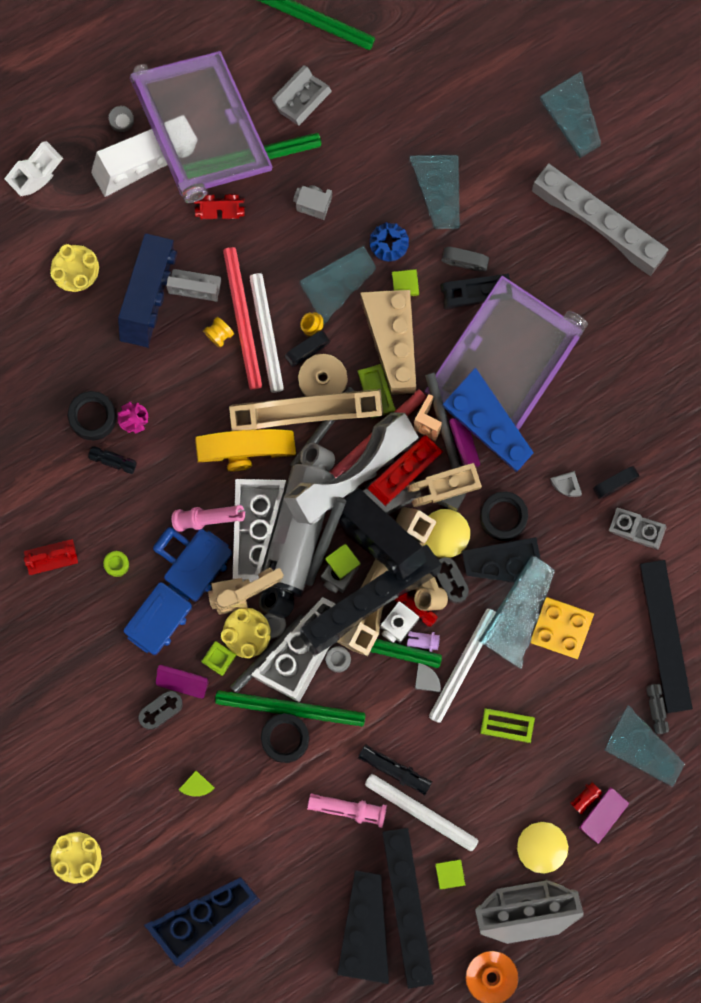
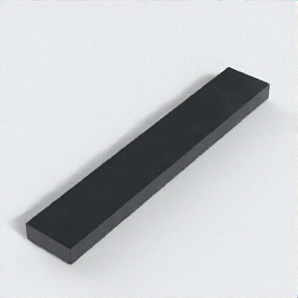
[639,560,693,714]

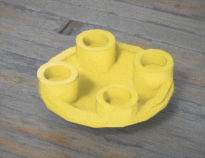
[50,244,99,292]
[424,509,470,559]
[221,608,271,658]
[517,822,568,874]
[50,832,102,884]

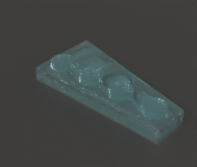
[478,556,555,669]

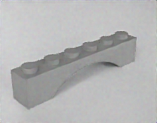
[532,163,669,277]
[283,412,419,524]

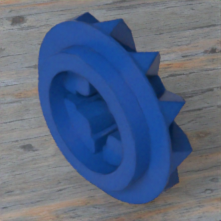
[370,222,409,261]

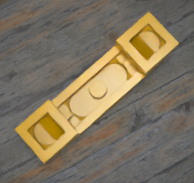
[195,429,296,462]

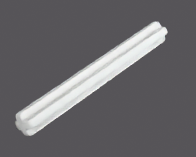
[250,273,284,393]
[429,609,498,723]
[365,774,478,851]

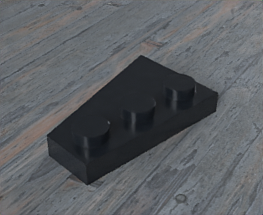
[461,537,546,587]

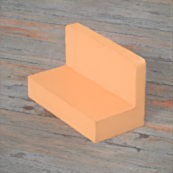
[414,394,442,441]

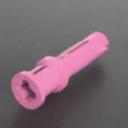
[172,505,245,532]
[308,793,387,828]

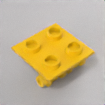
[530,597,594,659]

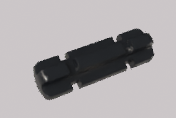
[88,446,137,474]

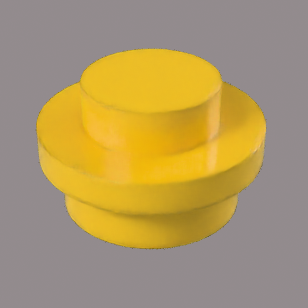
[300,312,323,337]

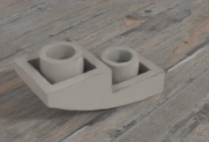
[609,508,666,550]

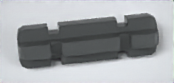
[646,684,669,734]

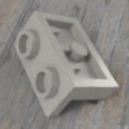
[167,269,221,302]

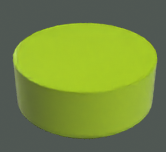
[103,551,129,577]

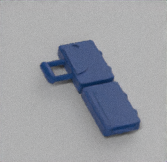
[124,527,232,655]

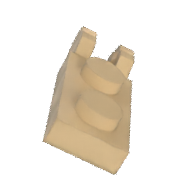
[407,463,482,507]
[215,568,284,611]

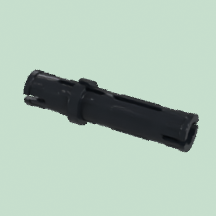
[358,744,433,796]

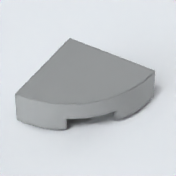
[550,471,582,497]
[415,663,441,692]

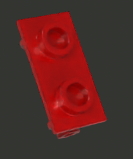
[194,194,244,220]
[24,539,78,576]

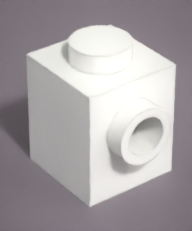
[380,601,419,643]

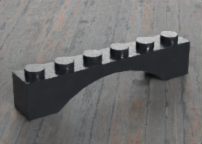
[300,545,442,657]
[382,828,434,989]

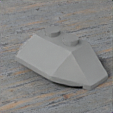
[475,880,583,944]

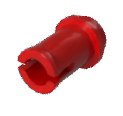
[570,782,603,815]

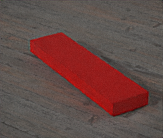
[367,434,443,506]

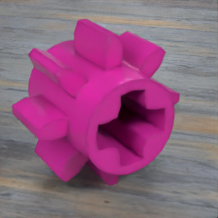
[118,402,148,434]

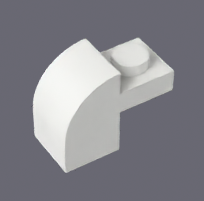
[4,141,63,196]

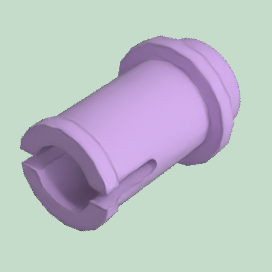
[407,631,440,652]

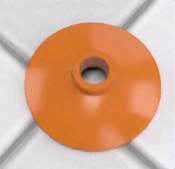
[466,951,518,1003]

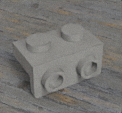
[272,65,332,125]

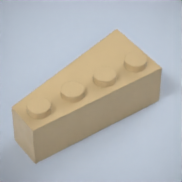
[360,290,416,395]

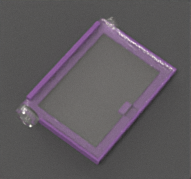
[130,51,273,203]
[424,276,588,430]

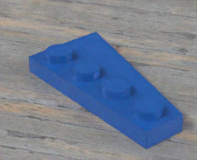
[441,367,534,472]

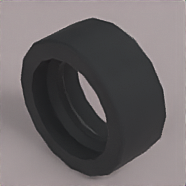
[67,391,117,441]
[480,491,528,541]
[261,713,310,763]

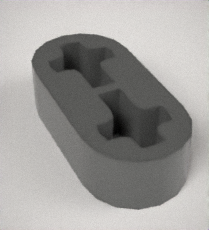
[441,247,489,272]
[436,557,469,604]
[139,691,183,730]

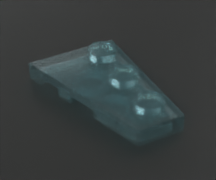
[540,71,601,158]
[409,155,460,229]
[300,246,376,325]
[604,705,685,787]

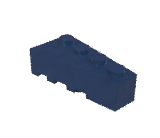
[118,233,177,348]
[144,877,261,968]

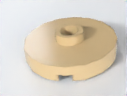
[298,354,348,397]

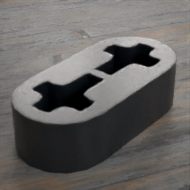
[284,331,330,367]
[593,466,640,500]

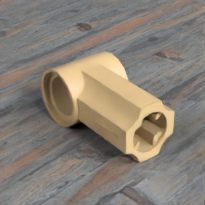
[414,577,448,611]

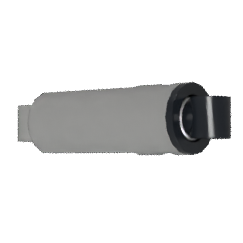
[259,443,335,618]

